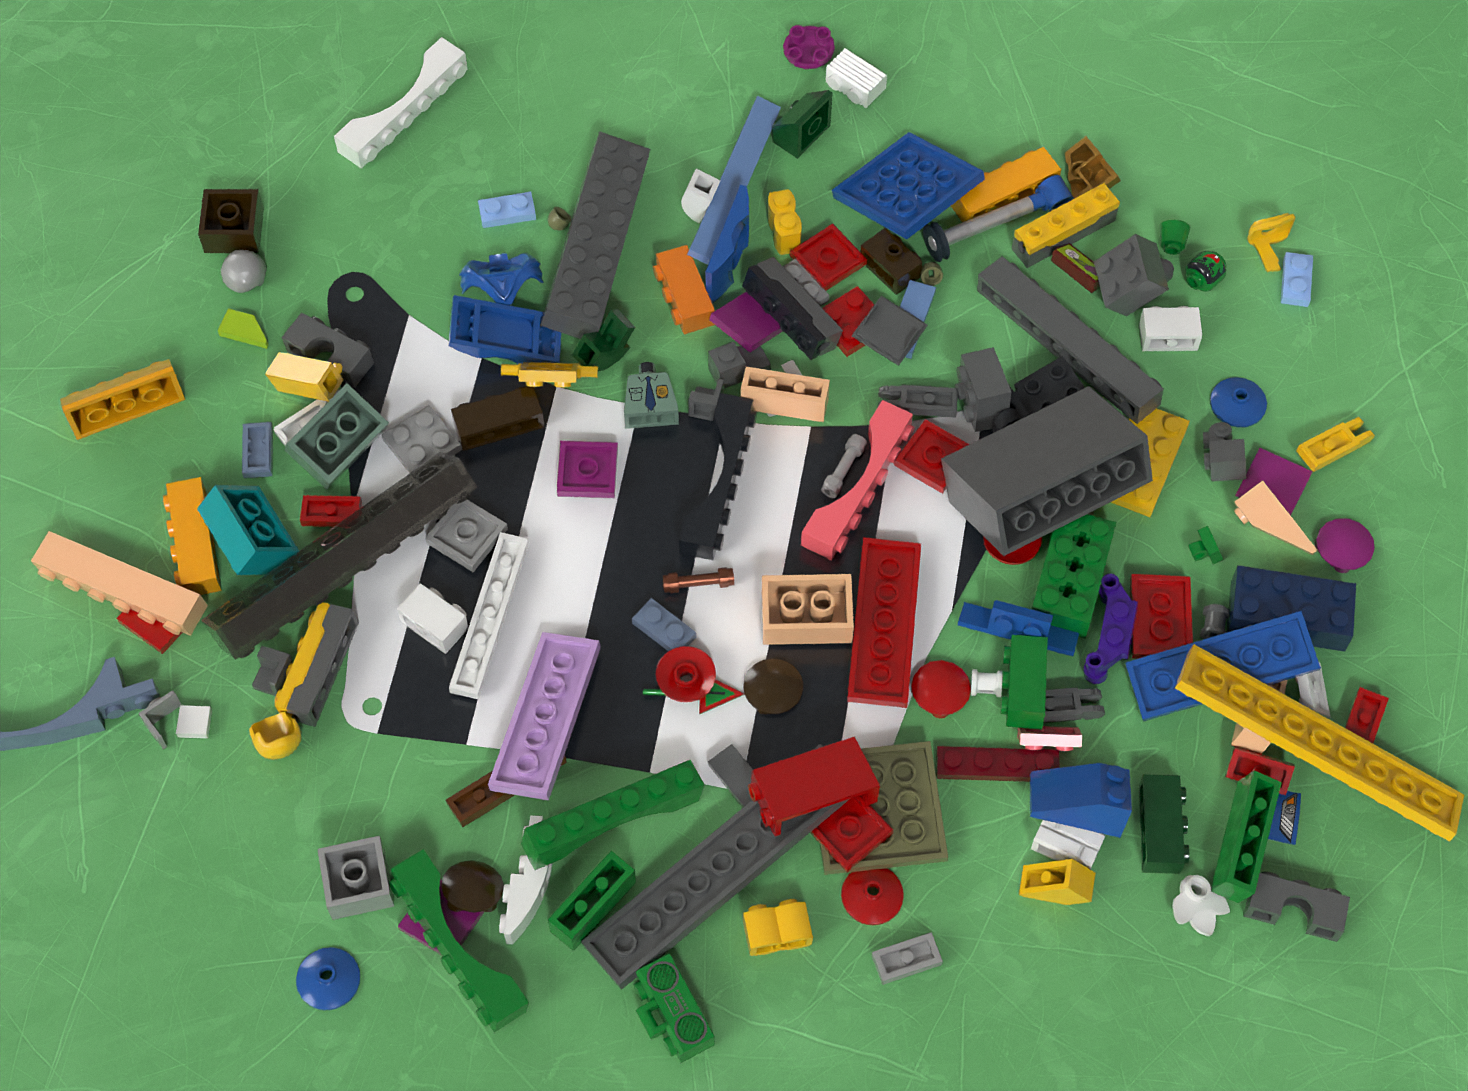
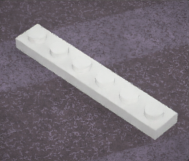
[449,532,529,699]

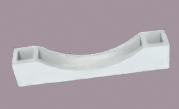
[334,37,468,168]

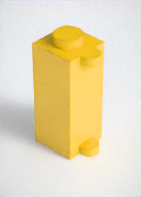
[265,352,343,402]

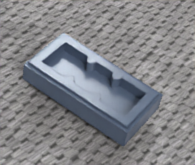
[242,422,273,478]

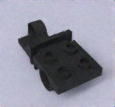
[992,356,1085,432]

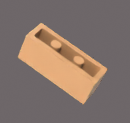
[740,367,830,422]

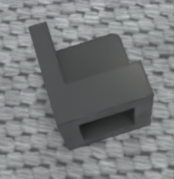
[688,378,724,421]
[252,646,293,696]

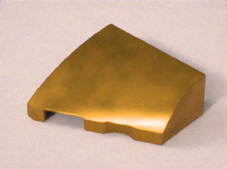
[1065,136,1121,199]

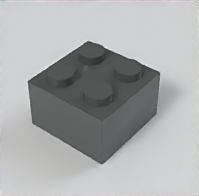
[1094,234,1169,316]
[955,347,1011,432]

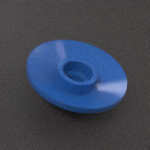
[1210,377,1267,427]
[296,947,360,1010]

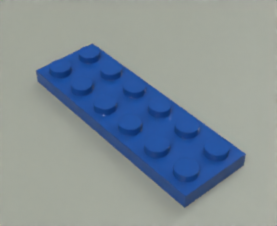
[1125,611,1321,722]

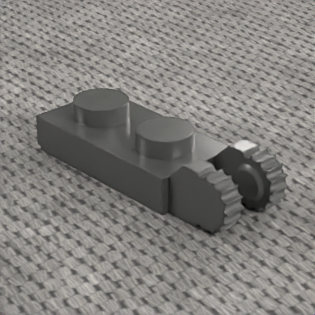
[877,384,958,418]
[1043,687,1105,723]

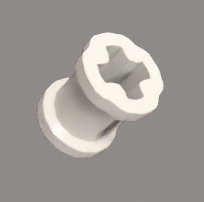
[971,669,1003,697]

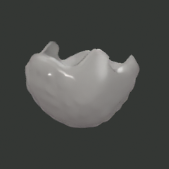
[221,250,267,293]

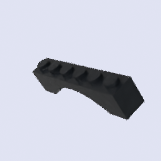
[679,393,757,561]

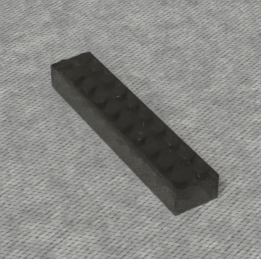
[201,452,477,660]

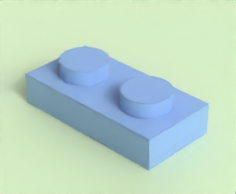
[478,192,536,228]
[1281,252,1313,307]

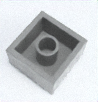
[317,836,394,920]

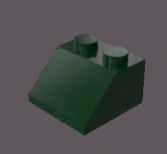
[772,90,833,159]

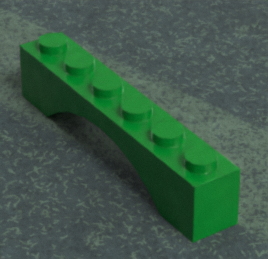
[521,760,705,870]
[389,849,529,1033]

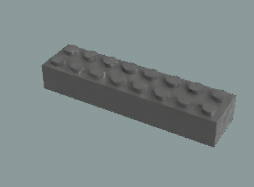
[540,131,651,339]

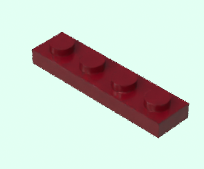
[936,746,1060,782]

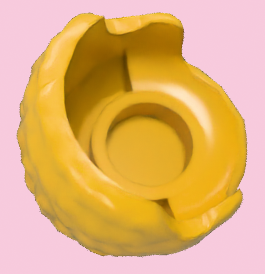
[249,712,301,760]

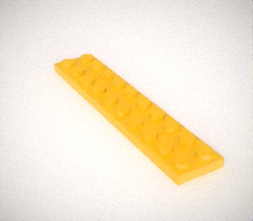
[1175,644,1464,842]

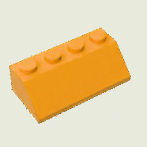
[60,359,185,440]

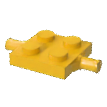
[501,362,598,387]

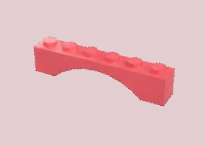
[801,400,915,561]

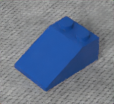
[1030,763,1132,838]

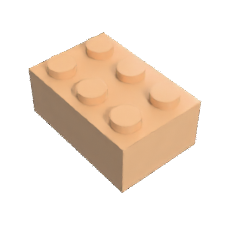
[761,574,854,645]

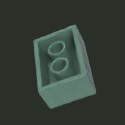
[284,383,389,490]

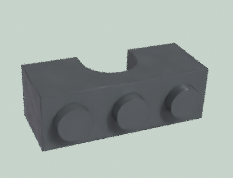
[282,312,374,388]
[1244,871,1350,942]

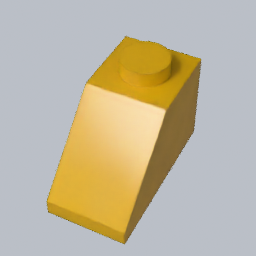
[1019,859,1095,905]

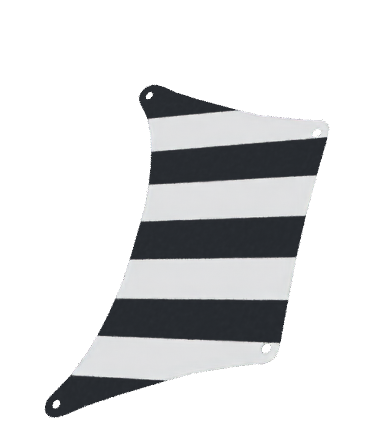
[327,272,1011,789]

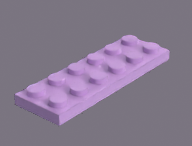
[488,632,601,801]

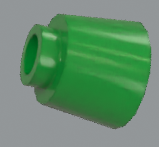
[1160,219,1191,255]

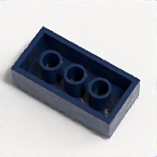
[1226,565,1356,652]

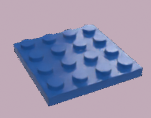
[832,132,985,240]

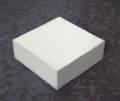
[176,705,212,738]

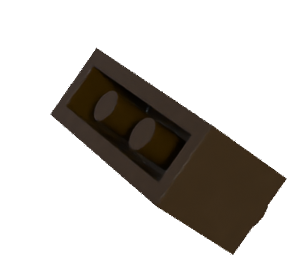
[451,386,545,451]

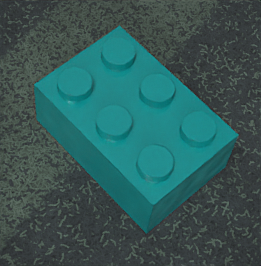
[197,485,300,575]

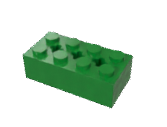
[1032,514,1117,639]

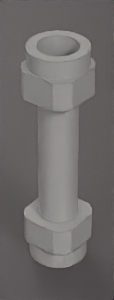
[821,434,867,498]

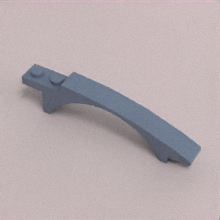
[0,657,160,751]

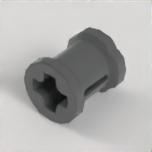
[1200,604,1230,640]

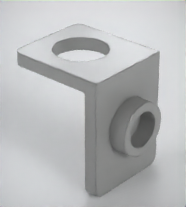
[138,691,181,749]

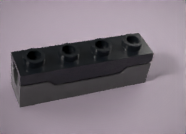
[742,257,843,360]

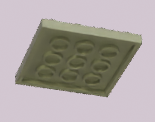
[820,741,948,875]

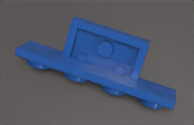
[958,600,1079,657]

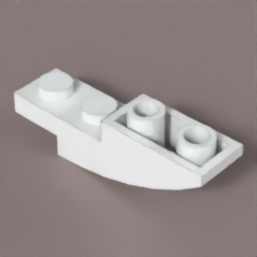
[499,815,553,944]

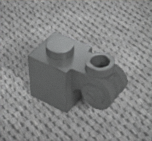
[1203,422,1246,481]

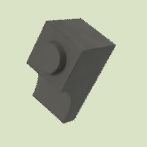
[708,341,771,389]

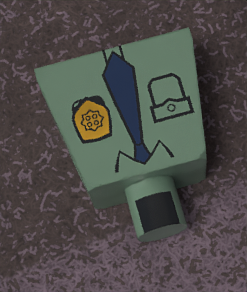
[624,362,679,429]

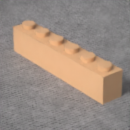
[31,531,208,636]

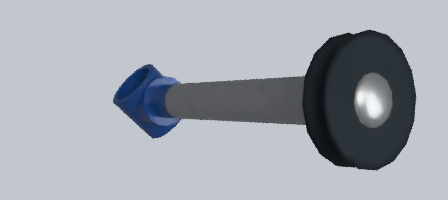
[923,175,1074,262]

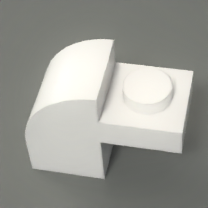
[681,169,721,223]

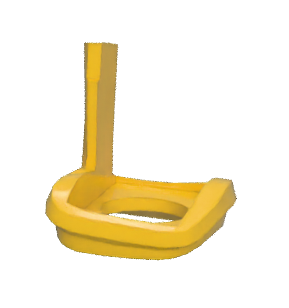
[1247,213,1295,272]

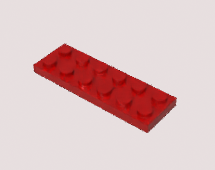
[847,537,922,708]

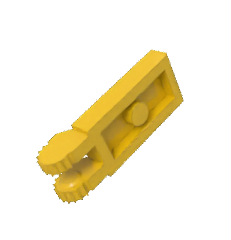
[1296,417,1375,472]

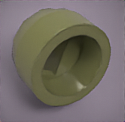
[547,207,572,230]
[920,262,943,286]

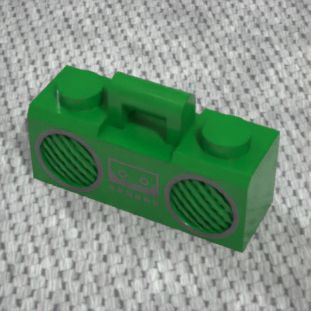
[633,953,715,1063]

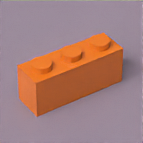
[653,245,715,334]

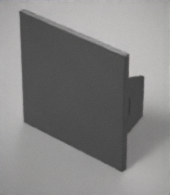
[852,296,928,366]

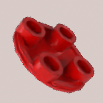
[911,660,971,719]

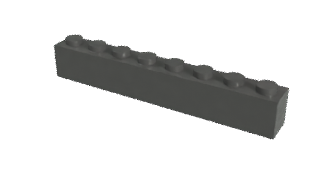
[977,256,1164,424]

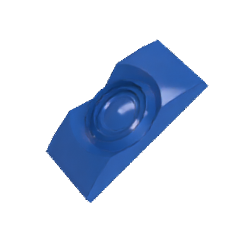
[705,184,749,304]
[448,295,561,364]

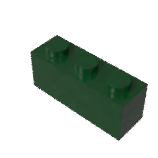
[1139,774,1190,874]

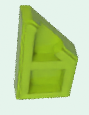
[217,308,268,349]

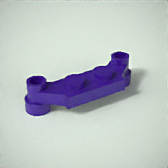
[1084,574,1138,684]

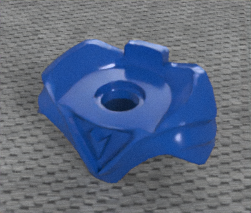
[459,253,544,305]

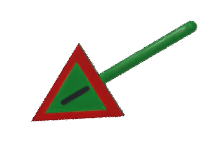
[643,680,745,715]

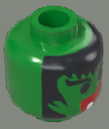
[1185,251,1226,292]

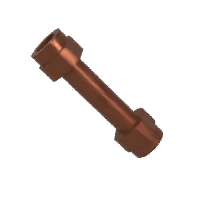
[662,567,734,593]

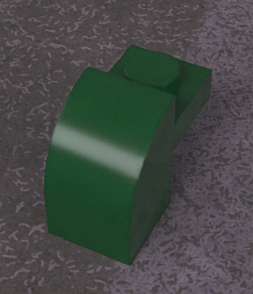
[572,309,636,372]

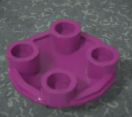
[783,25,835,69]
[1315,519,1375,573]

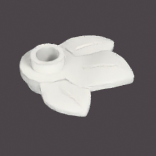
[1172,875,1230,936]

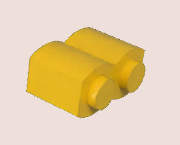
[768,189,802,255]
[743,899,813,956]

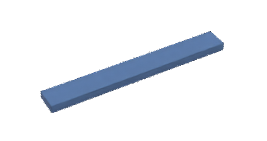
[687,96,781,265]

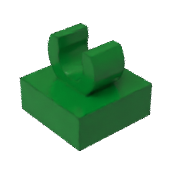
[1188,526,1224,565]

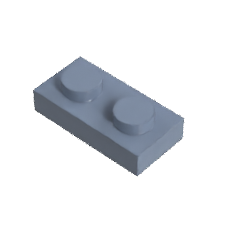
[632,598,696,651]

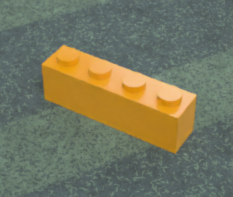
[951,147,1061,222]
[163,477,222,595]

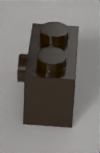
[860,228,922,295]

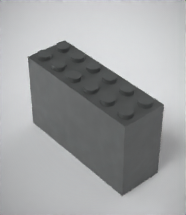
[941,386,1153,556]

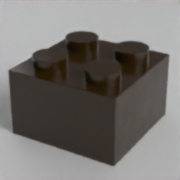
[198,189,264,253]

